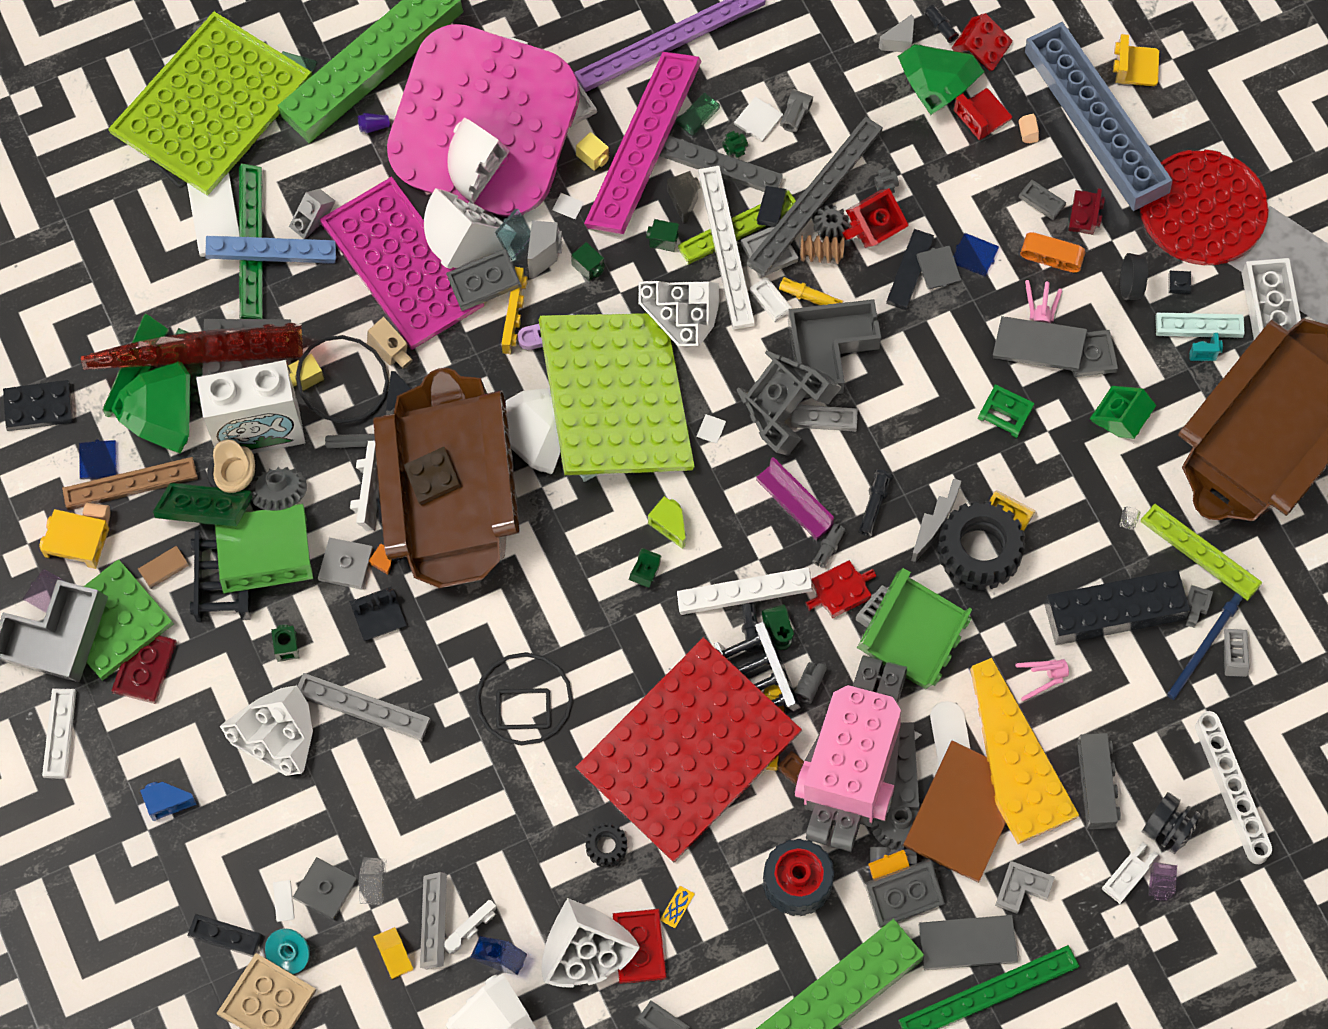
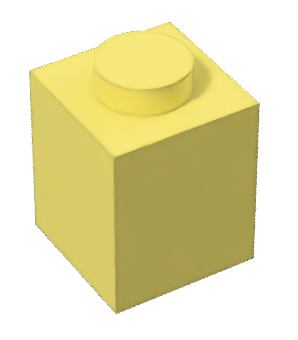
[576,132,609,171]
[288,353,324,390]

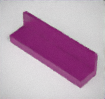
[756,457,834,541]

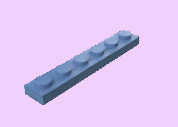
[205,236,336,263]

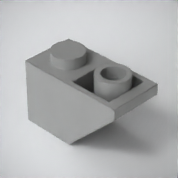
[289,189,335,239]

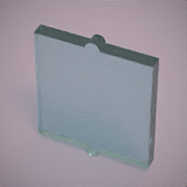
[495,209,531,260]

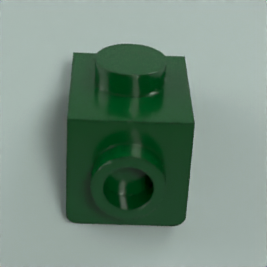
[629,548,662,588]

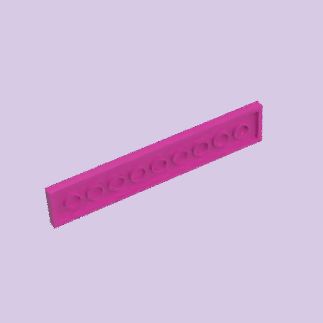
[584,52,702,234]

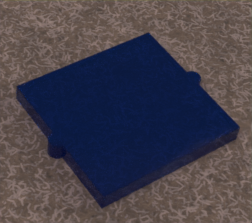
[953,233,999,277]
[79,439,117,480]

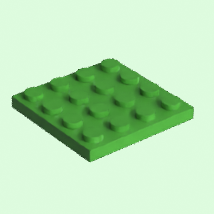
[84,559,174,681]

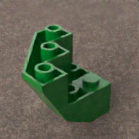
[897,44,985,115]
[111,362,190,453]

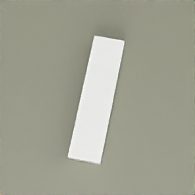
[42,689,76,779]

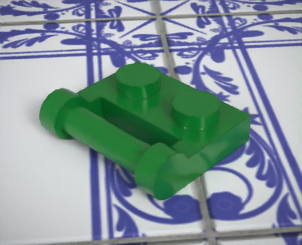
[977,384,1034,438]

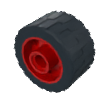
[763,839,834,916]

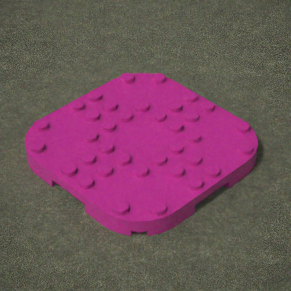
[387,24,580,217]

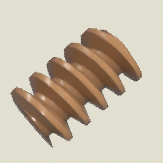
[800,235,844,264]

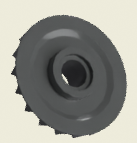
[249,466,307,511]
[871,803,922,850]

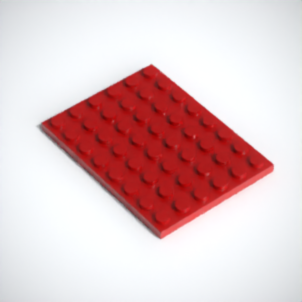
[576,637,802,863]

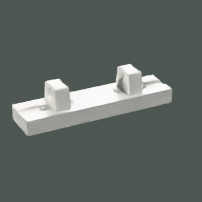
[350,441,379,531]

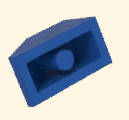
[140,782,196,821]

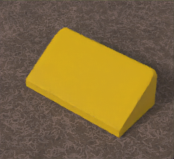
[990,490,1035,531]

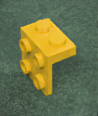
[1113,34,1159,86]

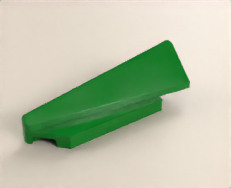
[102,314,169,417]

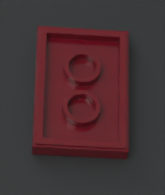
[111,635,177,704]

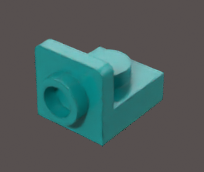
[1189,333,1223,361]

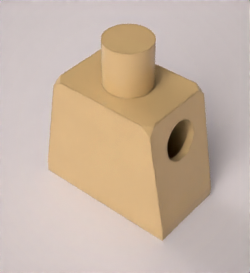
[367,317,412,369]

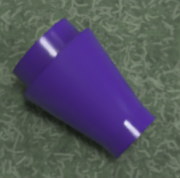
[358,113,390,134]

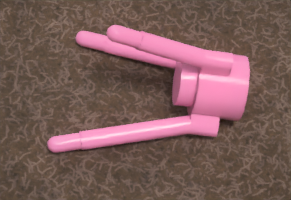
[1025,280,1062,323]
[1015,659,1069,701]

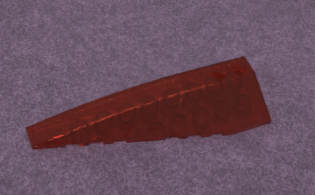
[81,323,303,370]

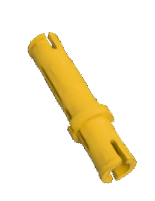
[779,277,844,306]

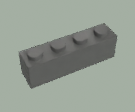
[1077,733,1121,830]

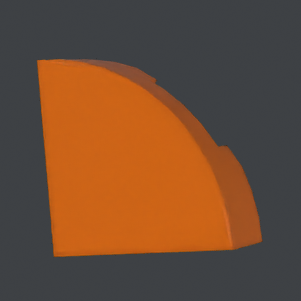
[369,544,391,575]

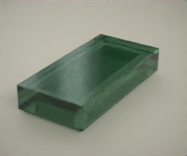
[677,93,720,136]

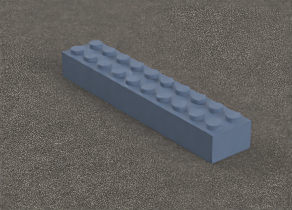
[1025,21,1173,211]

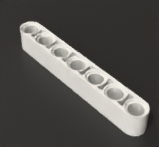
[1195,711,1272,864]

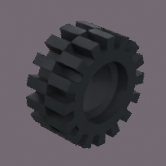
[585,822,627,868]

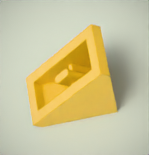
[373,927,413,979]

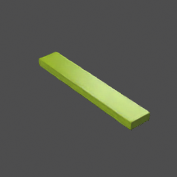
[678,190,796,265]
[1141,504,1262,601]

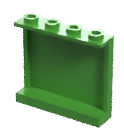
[215,504,313,593]
[857,568,972,689]

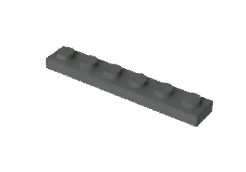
[659,135,783,192]

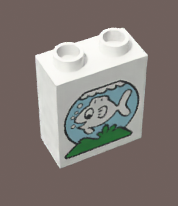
[196,360,305,454]

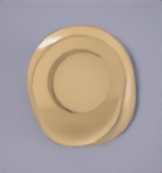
[213,439,255,493]

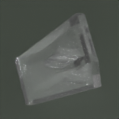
[359,857,387,905]

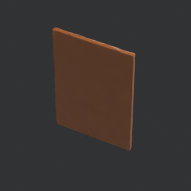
[903,740,1006,883]

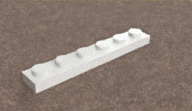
[677,567,813,615]

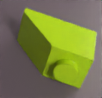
[648,496,686,549]

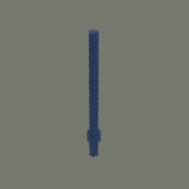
[1167,593,1243,700]

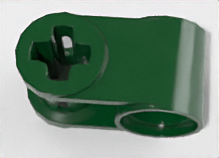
[761,604,794,650]

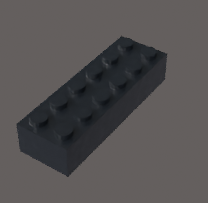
[1044,569,1190,645]

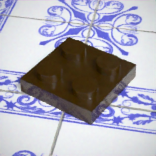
[404,447,461,505]

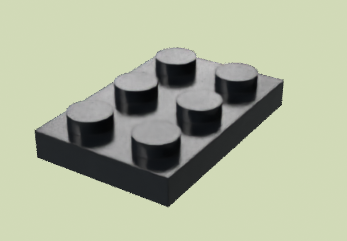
[3,380,73,431]

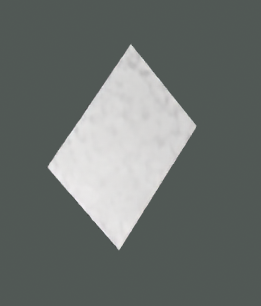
[1228,206,1328,324]

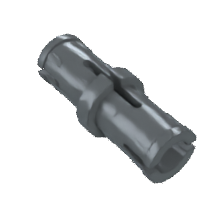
[813,524,846,568]

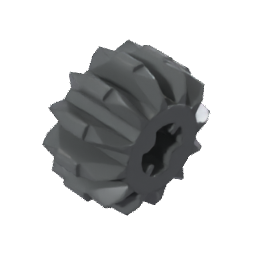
[813,205,849,240]

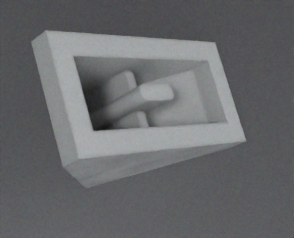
[879,14,914,52]

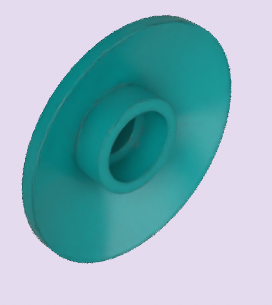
[265,928,310,974]

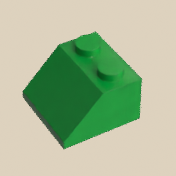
[1090,386,1156,439]

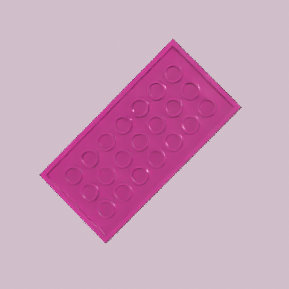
[320,176,484,350]

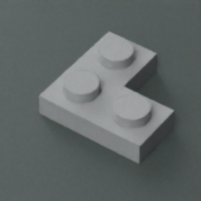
[995,861,1055,914]

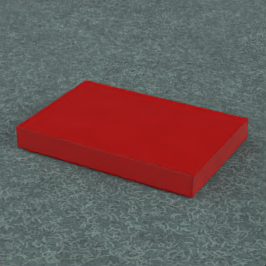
[612,909,666,984]

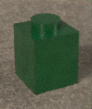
[646,219,679,252]
[571,242,605,281]

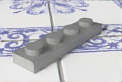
[420,872,447,969]

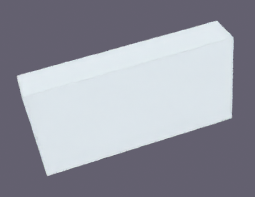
[749,277,792,322]

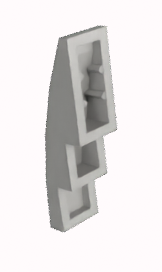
[911,479,961,562]

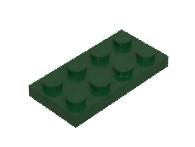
[153,483,253,527]

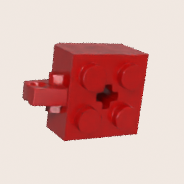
[842,188,909,248]

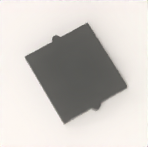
[916,245,961,290]

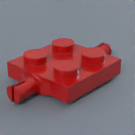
[805,560,876,619]

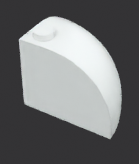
[447,118,510,203]
[424,188,515,269]
[542,898,640,987]

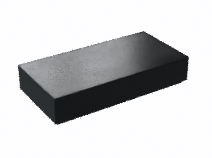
[757,186,787,227]

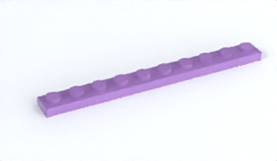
[575,0,765,92]

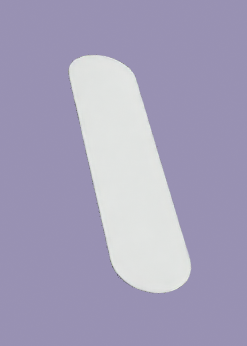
[930,701,970,766]

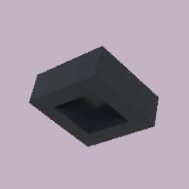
[1168,270,1191,294]

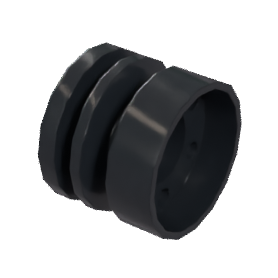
[1141,792,1201,854]

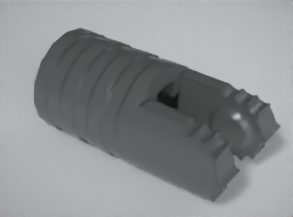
[795,662,827,704]

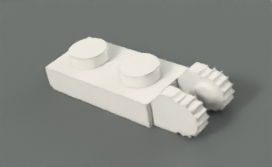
[1102,842,1159,904]
[444,900,496,954]

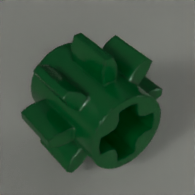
[722,131,748,158]

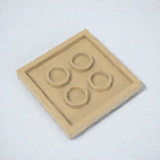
[217,953,316,1029]

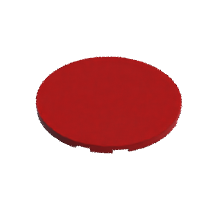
[1140,149,1269,265]

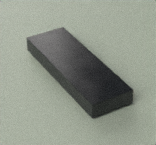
[187,914,262,957]

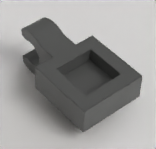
[1186,585,1213,628]

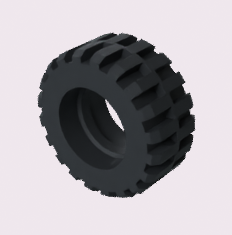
[938,501,1026,590]

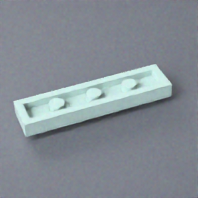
[1156,313,1244,338]

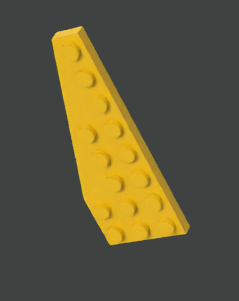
[970,658,1079,844]

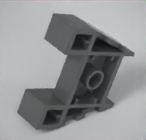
[737,350,841,456]

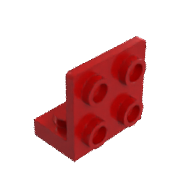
[951,13,1013,71]
[954,88,1012,140]

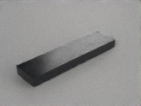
[886,229,934,310]

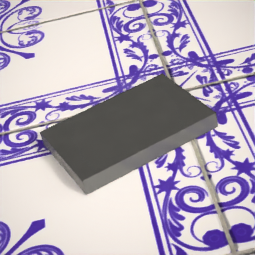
[446,249,522,311]
[864,859,945,928]

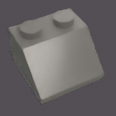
[527,220,563,279]

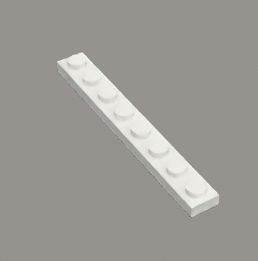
[698,166,754,329]

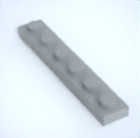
[297,673,431,741]

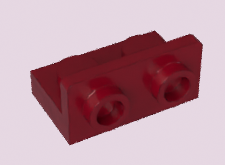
[1068,188,1105,235]

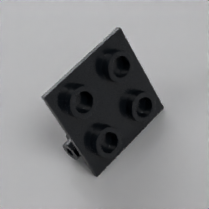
[349,586,407,642]

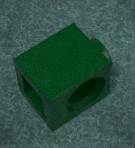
[271,624,300,662]

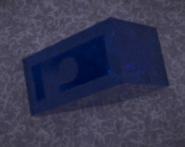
[470,936,527,975]

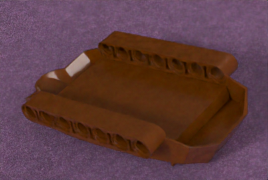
[1178,318,1328,521]
[373,368,520,588]

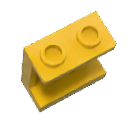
[39,509,109,569]

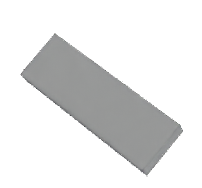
[791,405,858,432]

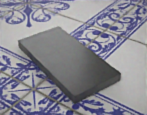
[993,316,1087,371]
[918,915,1018,970]

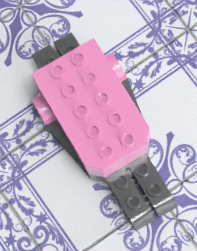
[795,655,907,852]

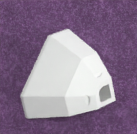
[639,281,719,346]
[506,388,560,474]
[220,685,313,776]
[446,973,536,1029]

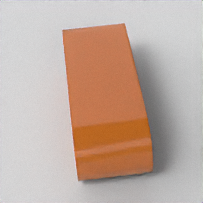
[1020,232,1086,273]

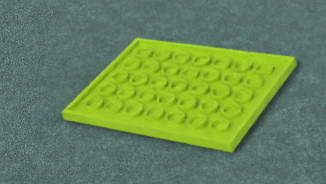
[109,11,312,196]
[539,313,694,475]

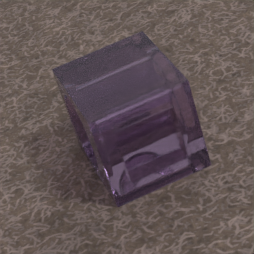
[1148,862,1177,900]

